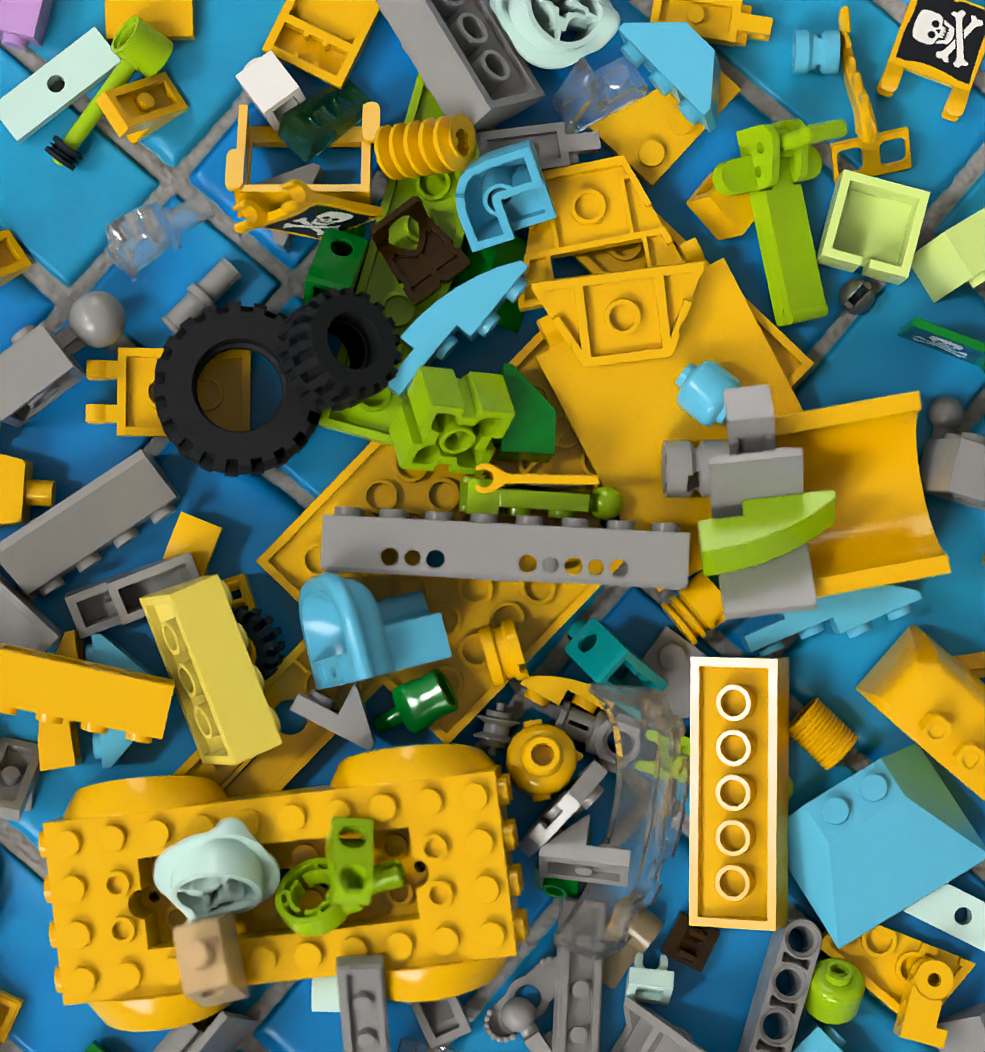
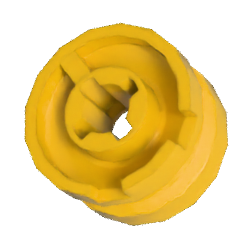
[478,618,529,688]

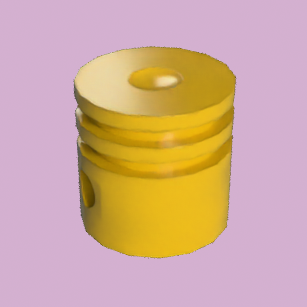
[660,571,726,646]

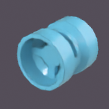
[791,29,841,75]

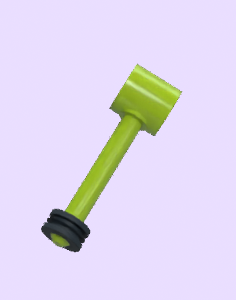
[44,15,173,171]

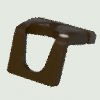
[370,196,471,306]

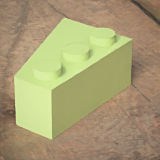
[911,208,985,303]

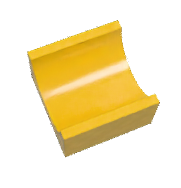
[725,391,951,598]

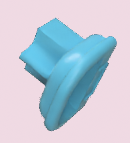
[299,572,452,690]

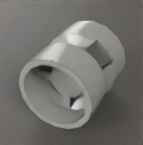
[661,439,728,498]

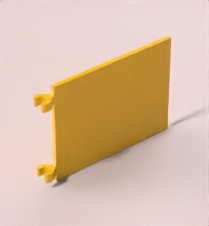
[535,237,803,592]

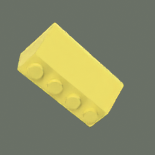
[139,574,282,765]

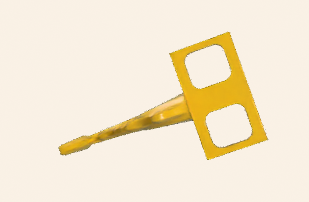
[830,6,912,183]

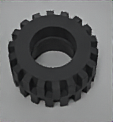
[276,287,402,412]

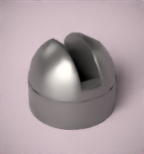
[838,278,875,315]

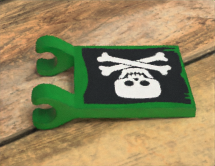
[898,317,985,373]

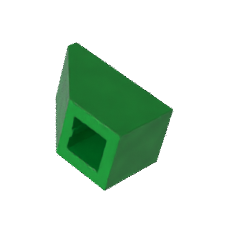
[491,363,556,463]

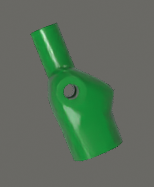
[373,669,459,734]

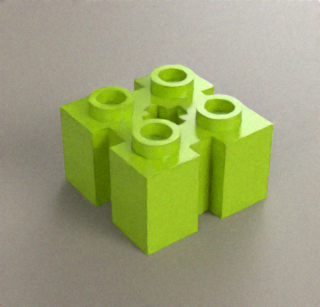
[389,366,516,476]

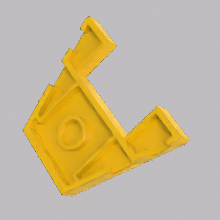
[518,155,685,312]

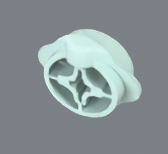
[489,0,621,70]
[153,817,280,920]

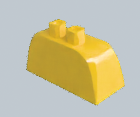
[855,625,985,801]

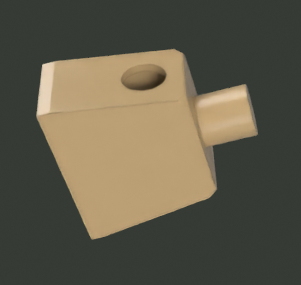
[173,910,249,1007]

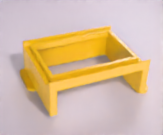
[225,102,380,218]

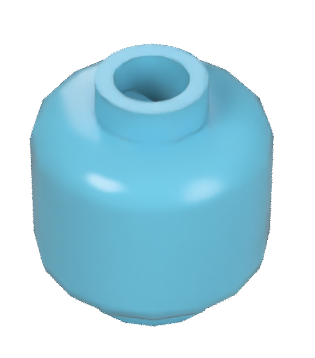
[675,360,742,426]

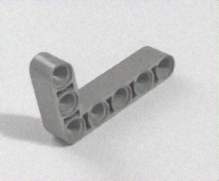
[737,919,822,1052]

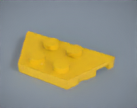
[531,260,705,368]

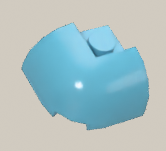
[455,139,557,252]

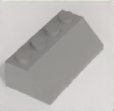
[375,0,546,133]
[0,449,182,598]

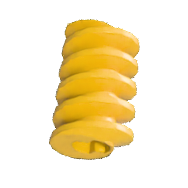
[374,113,477,181]

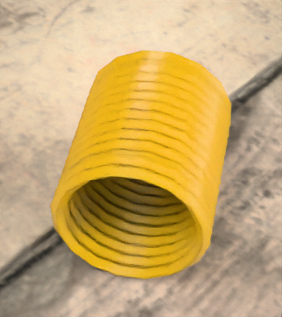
[789,698,858,770]

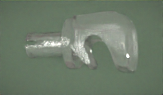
[105,191,215,280]

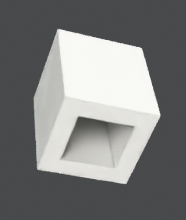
[235,50,310,132]

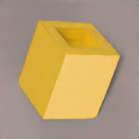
[686,172,754,240]

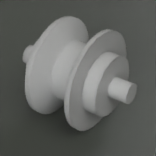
[473,702,520,756]

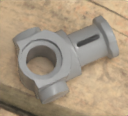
[553,699,643,775]

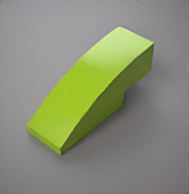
[698,490,836,577]

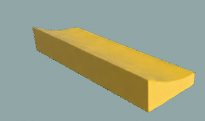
[689,656,789,931]

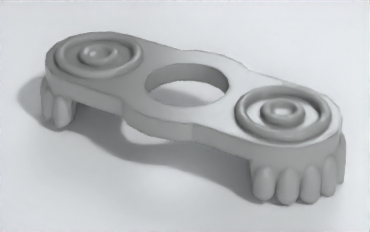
[484,956,556,1043]

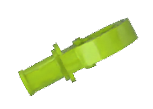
[275,858,407,936]

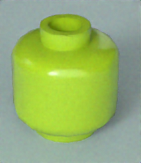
[804,958,865,1025]

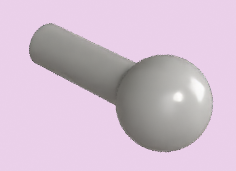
[928,396,964,439]

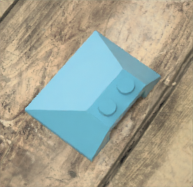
[788,743,985,950]

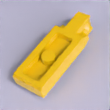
[650,0,773,47]

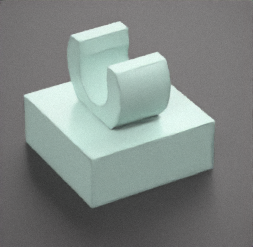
[624,952,674,1005]

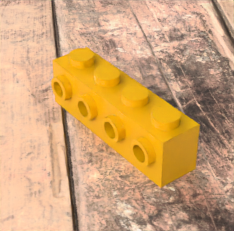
[0,642,175,743]

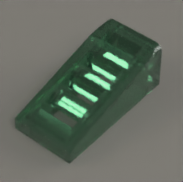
[278,79,373,162]

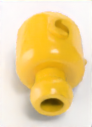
[505,719,583,802]

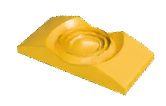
[262,0,381,90]

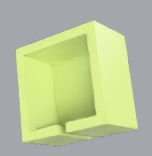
[816,169,930,285]

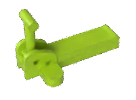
[712,118,847,327]

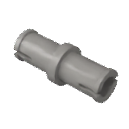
[160,257,243,334]

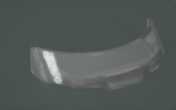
[553,683,690,960]

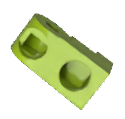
[325,817,373,905]

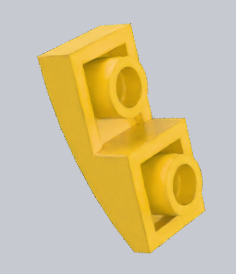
[520,674,614,714]

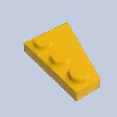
[587,71,741,188]
[820,925,976,1014]

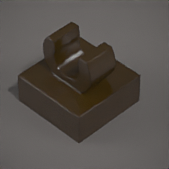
[660,911,720,972]

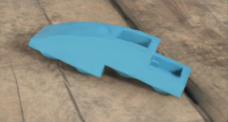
[387,261,530,399]
[740,585,922,657]

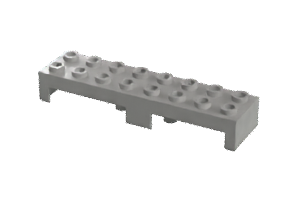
[320,506,690,590]

